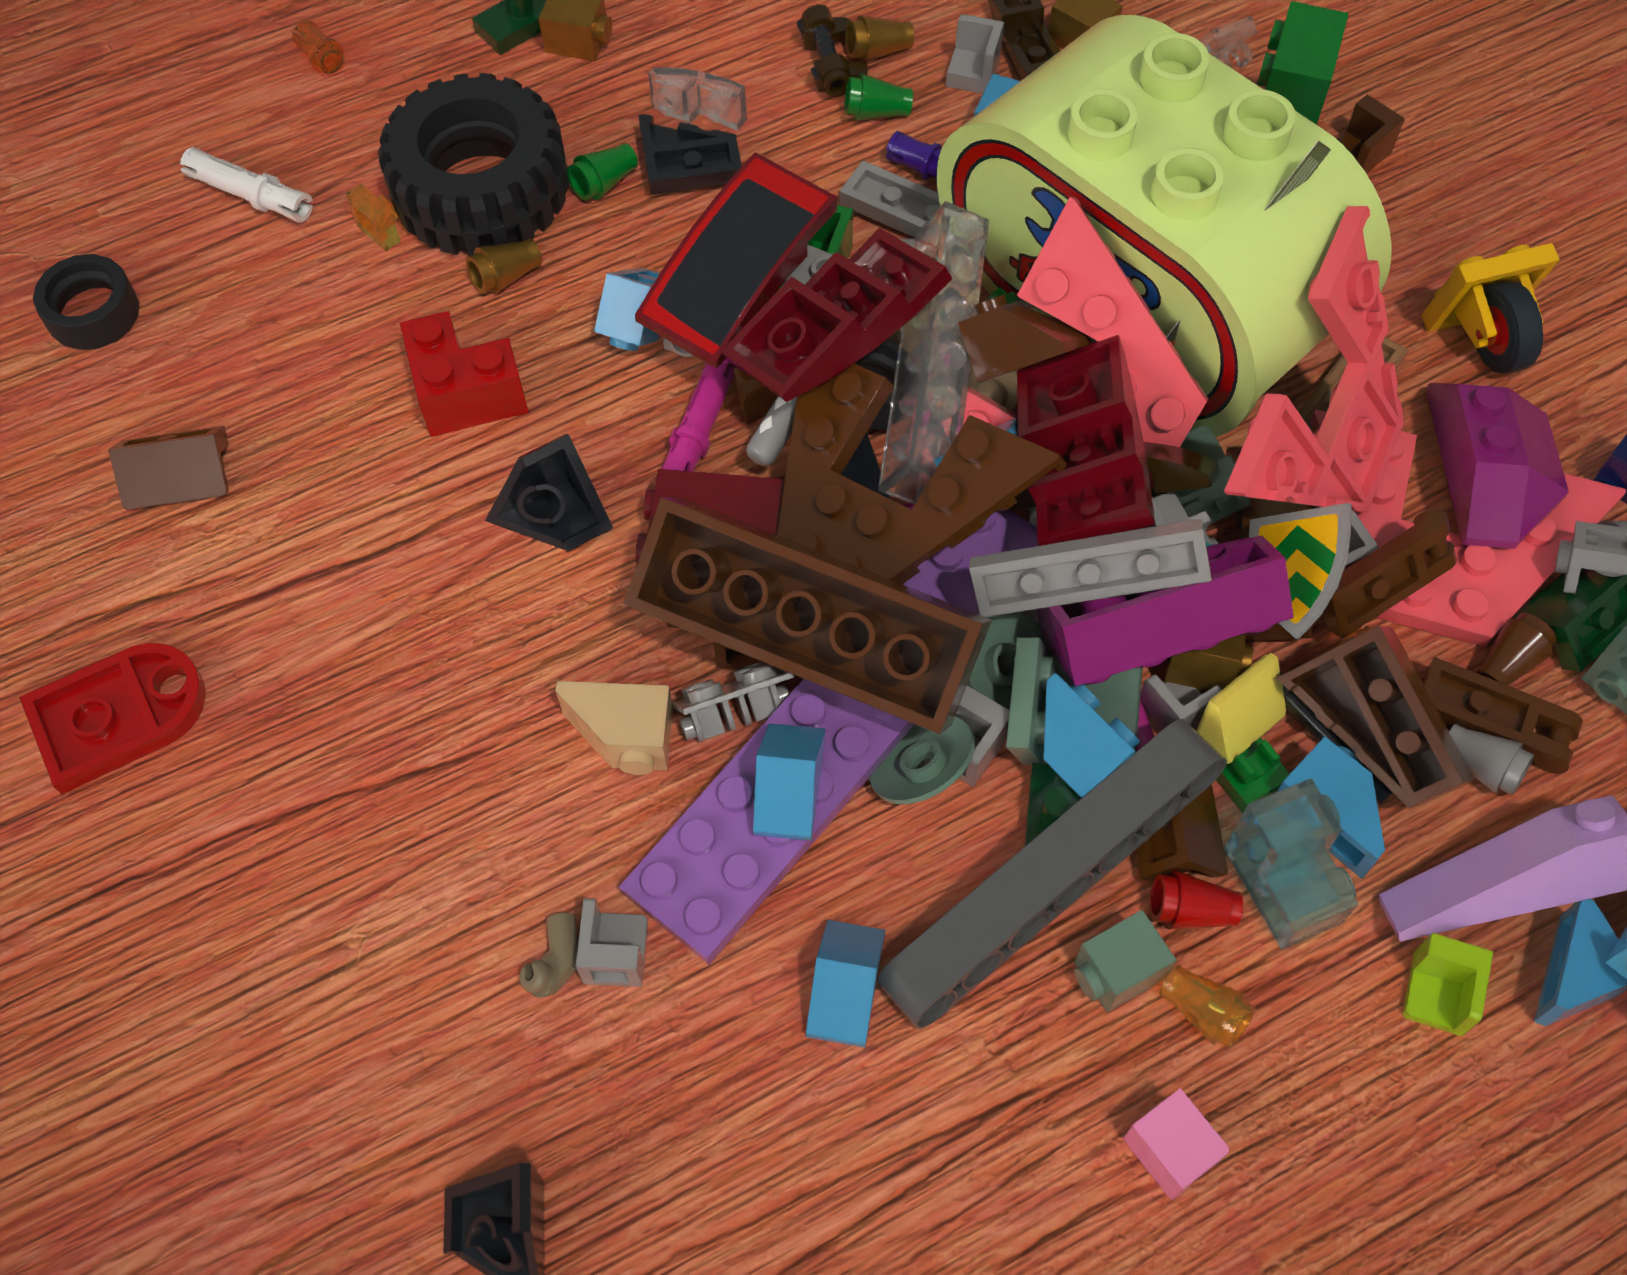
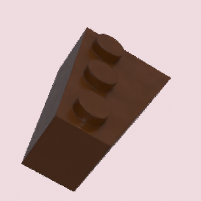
[1276,625,1475,808]

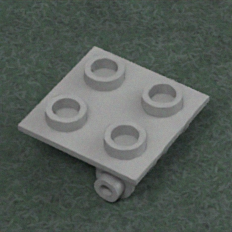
[672,662,794,742]

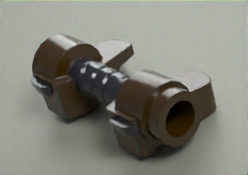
[797,4,868,97]

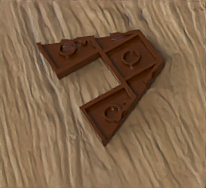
[777,364,1067,584]

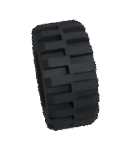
[378,73,569,256]

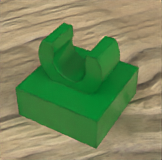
[1216,737,1290,813]

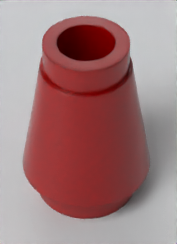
[1150,870,1243,929]

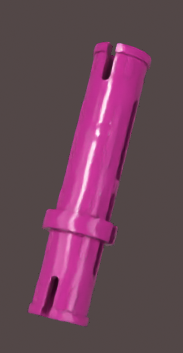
[661,359,735,472]

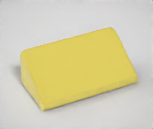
[1196,653,1286,764]

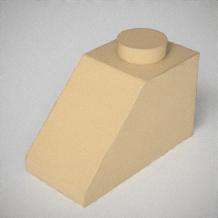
[556,681,674,775]

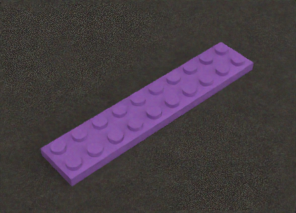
[619,510,1039,965]

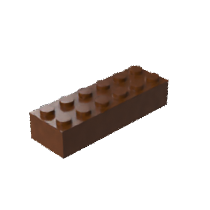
[623,497,992,734]

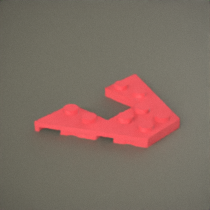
[918,196,1208,489]
[1224,206,1404,513]
[1309,409,1626,647]

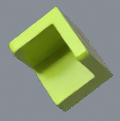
[1403,933,1493,1036]

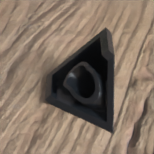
[485,433,613,552]
[444,1163,545,1275]

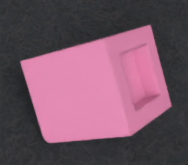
[1123,1088,1229,1201]

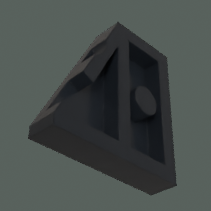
[638,114,742,195]

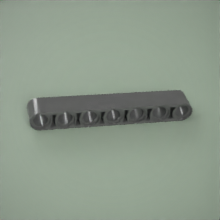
[878,719,1227,1029]

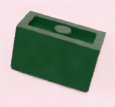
[1513,568,1627,672]

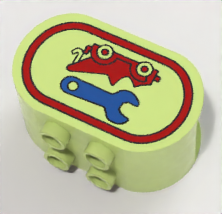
[937,15,1392,437]

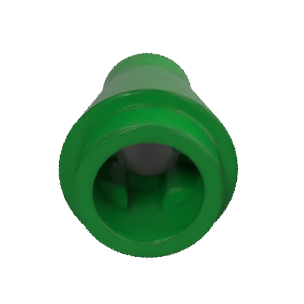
[844,73,913,121]
[567,143,638,200]

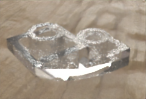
[648,67,747,131]

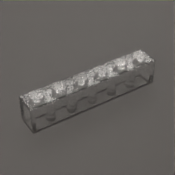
[878,201,989,504]

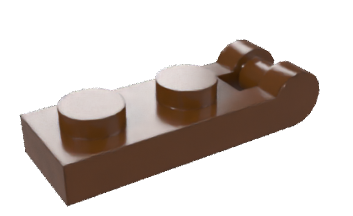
[1323,510,1457,639]
[1422,657,1583,774]

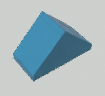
[753,723,826,841]
[1534,899,1627,1026]
[806,920,886,1048]

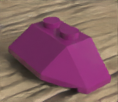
[1426,383,1569,549]

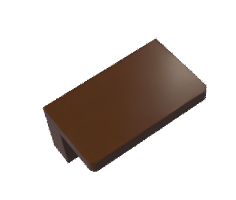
[108,426,229,509]
[1136,784,1228,882]

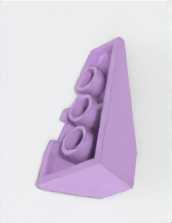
[1379,795,1627,941]

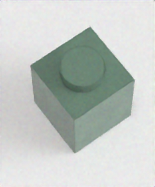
[1074,910,1177,1013]

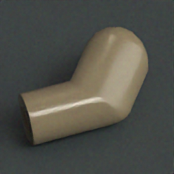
[519,913,578,998]

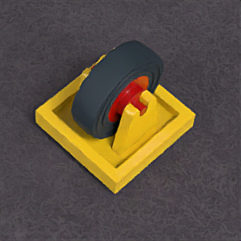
[1421,243,1560,374]

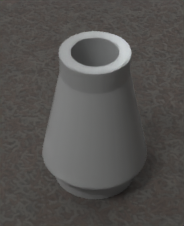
[1449,724,1534,795]

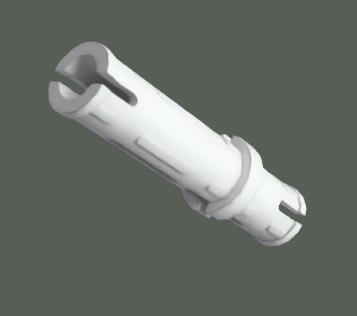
[180,147,313,223]

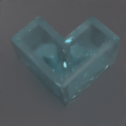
[1224,778,1359,950]

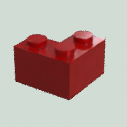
[399,311,529,437]

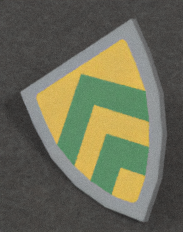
[1249,503,1351,639]

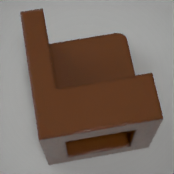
[1337,94,1405,174]

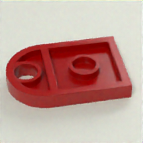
[19,643,206,795]

